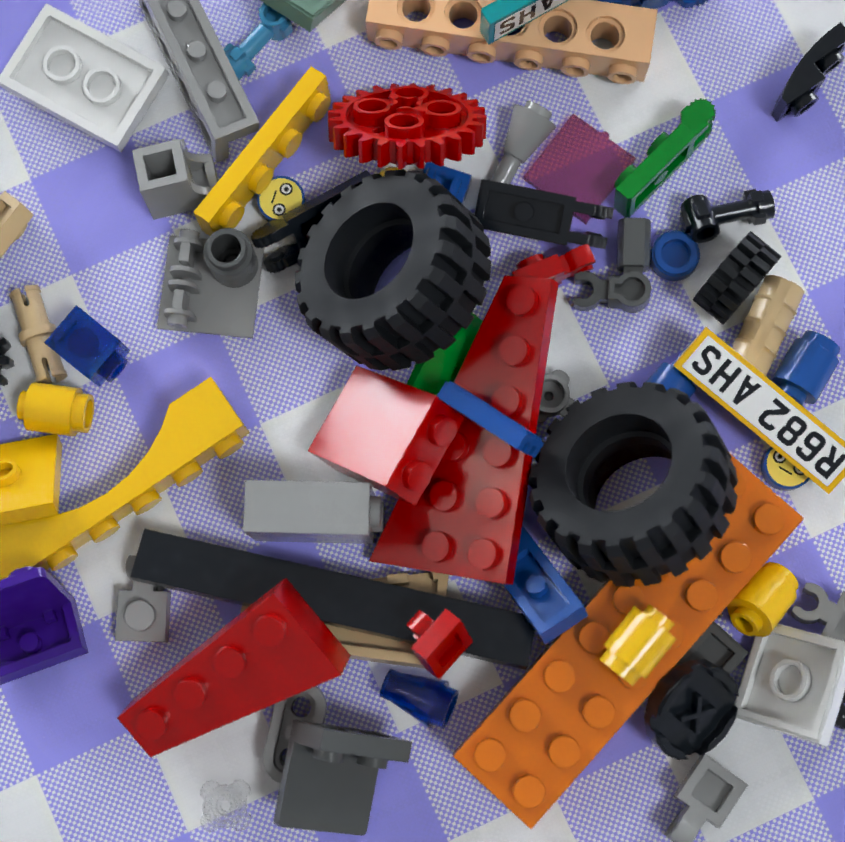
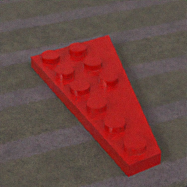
[369,275,559,585]

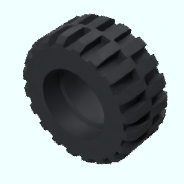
[295,170,491,371]
[528,382,738,587]

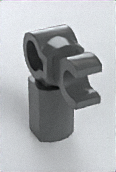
[574,218,651,313]

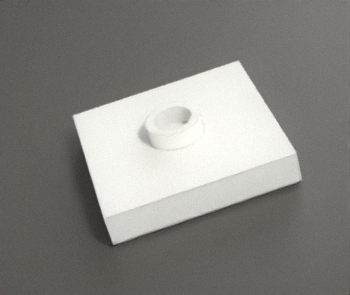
[734,624,845,748]

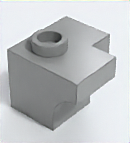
[132,139,218,220]

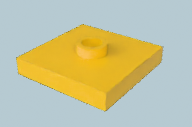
[0,434,62,526]

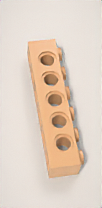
[365,0,658,84]

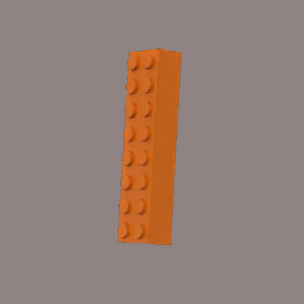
[453,454,804,829]

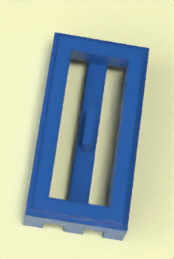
[437,381,544,458]

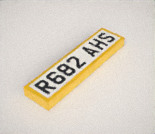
[673,327,845,494]

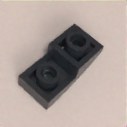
[771,22,845,122]

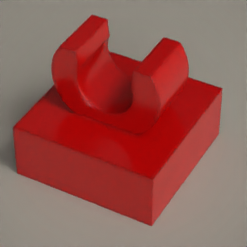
[406,609,473,680]

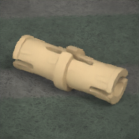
[9,285,68,384]

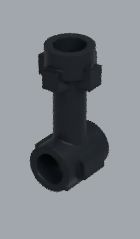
[680,189,775,243]

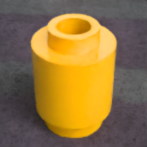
[17,382,94,436]
[727,562,798,637]
[599,604,677,686]

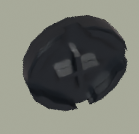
[644,659,739,760]

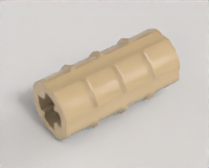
[732,275,805,376]

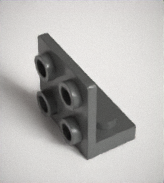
[273,719,412,835]

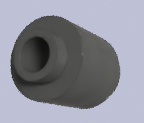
[203,228,258,288]

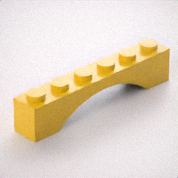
[0,377,250,580]

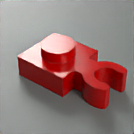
[511,244,596,285]

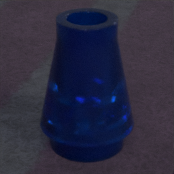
[380,669,459,729]

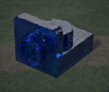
[44,305,130,387]

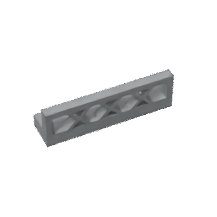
[139,0,259,163]

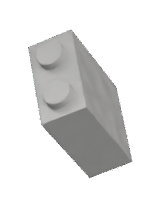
[243,480,384,544]

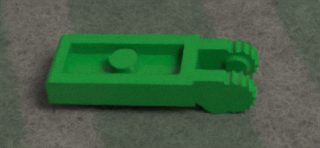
[613,98,716,218]

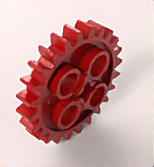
[328,83,487,169]

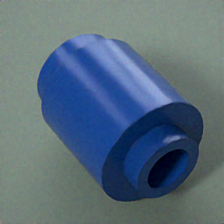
[772,330,840,406]

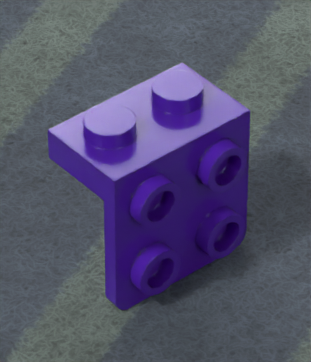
[0,566,89,685]

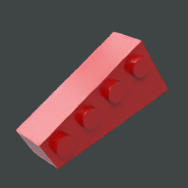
[117,578,351,757]

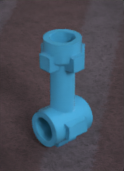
[223,3,293,81]

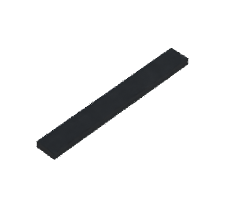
[130,529,535,670]

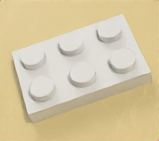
[0,3,170,152]

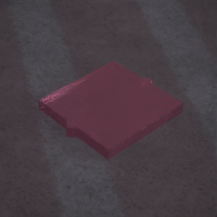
[523,114,636,224]

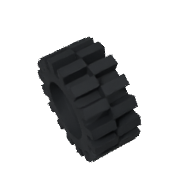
[693,231,781,325]

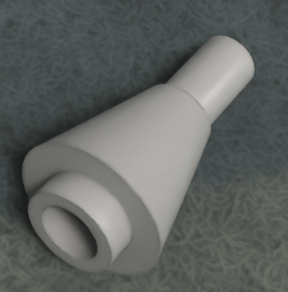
[491,101,556,184]

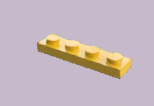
[193,66,331,236]

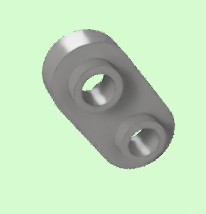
[263,686,327,783]

